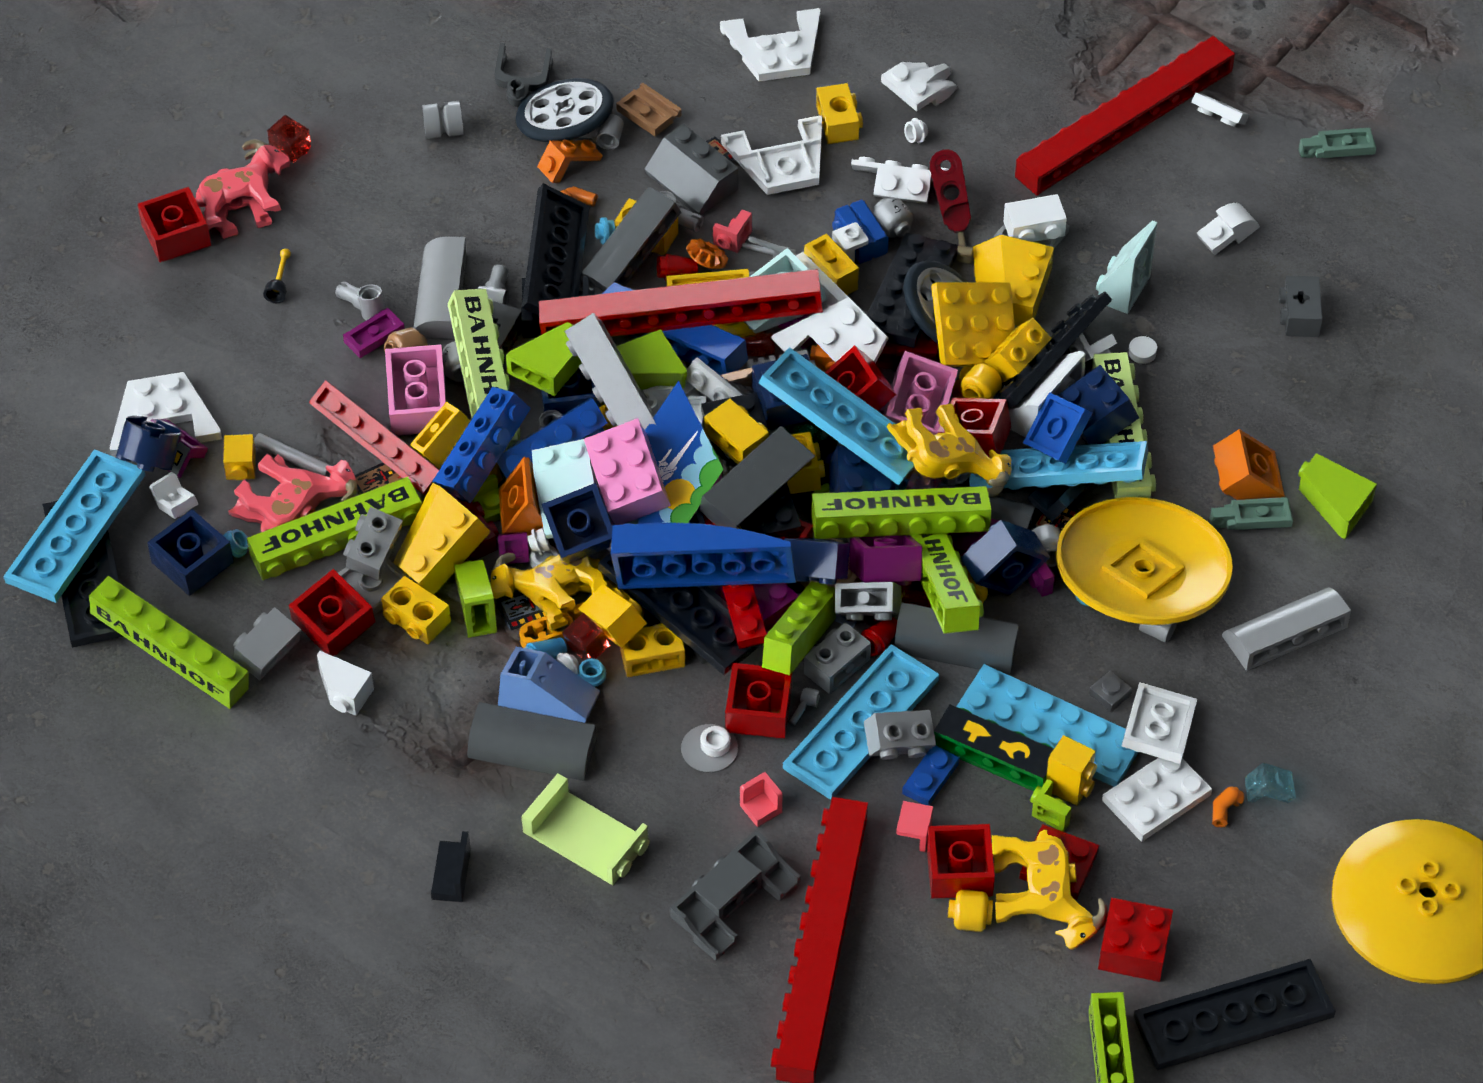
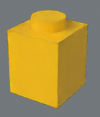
[223,434,256,480]

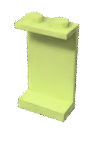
[522,773,650,885]

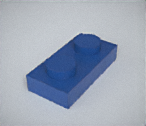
[902,745,959,806]

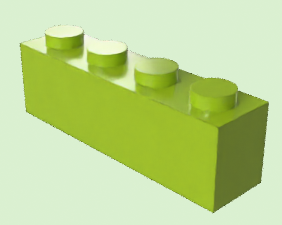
[762,581,836,676]

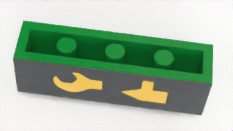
[934,704,1054,791]

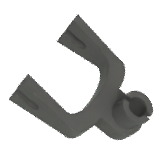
[494,43,553,107]

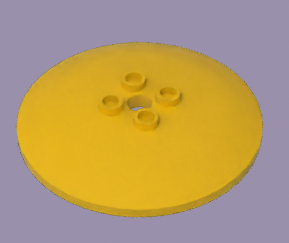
[1056,497,1233,625]
[1332,819,1483,984]

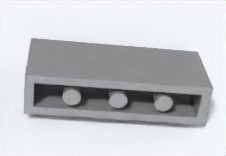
[413,237,467,339]
[1222,587,1351,671]

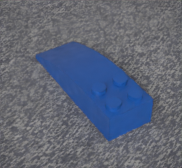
[611,522,796,589]

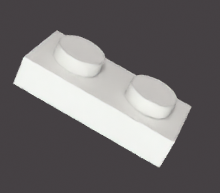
[1191,93,1249,127]

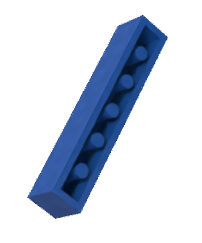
[602,282,748,378]

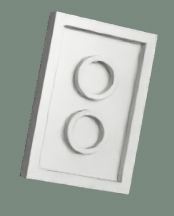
[1121,682,1197,764]
[1102,757,1212,842]

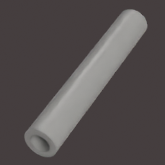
[254,433,331,477]

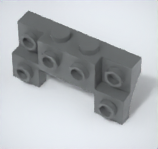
[670,830,801,960]

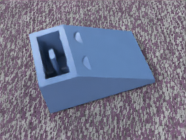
[498,646,600,723]

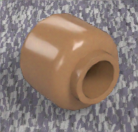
[384,327,428,351]

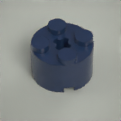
[116,415,181,472]

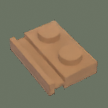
[616,83,682,137]

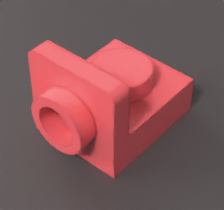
[712,210,752,253]

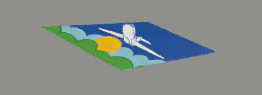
[637,381,724,524]

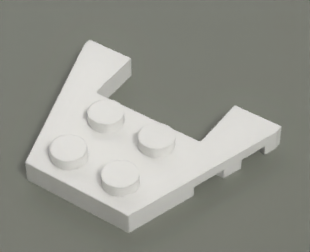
[720,8,820,81]
[721,115,822,195]
[771,297,889,364]
[110,372,222,457]

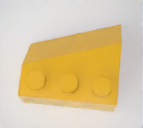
[973,235,1054,326]
[393,483,491,595]

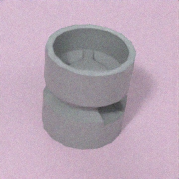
[422,101,464,139]

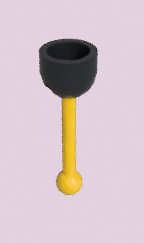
[263,248,291,304]

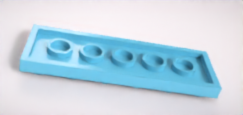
[758,347,914,485]
[969,441,1148,490]
[4,449,145,603]
[783,644,939,800]
[956,664,1139,787]

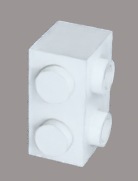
[1003,194,1067,242]

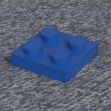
[1023,392,1092,464]

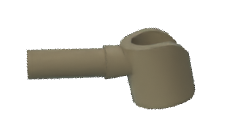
[957,232,973,264]

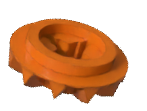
[686,239,728,269]

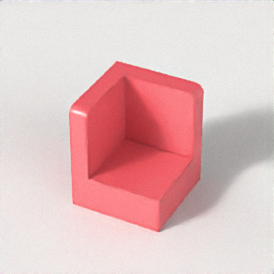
[740,772,783,827]
[896,801,933,852]

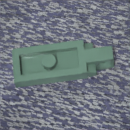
[1298,128,1376,158]
[1209,497,1293,530]

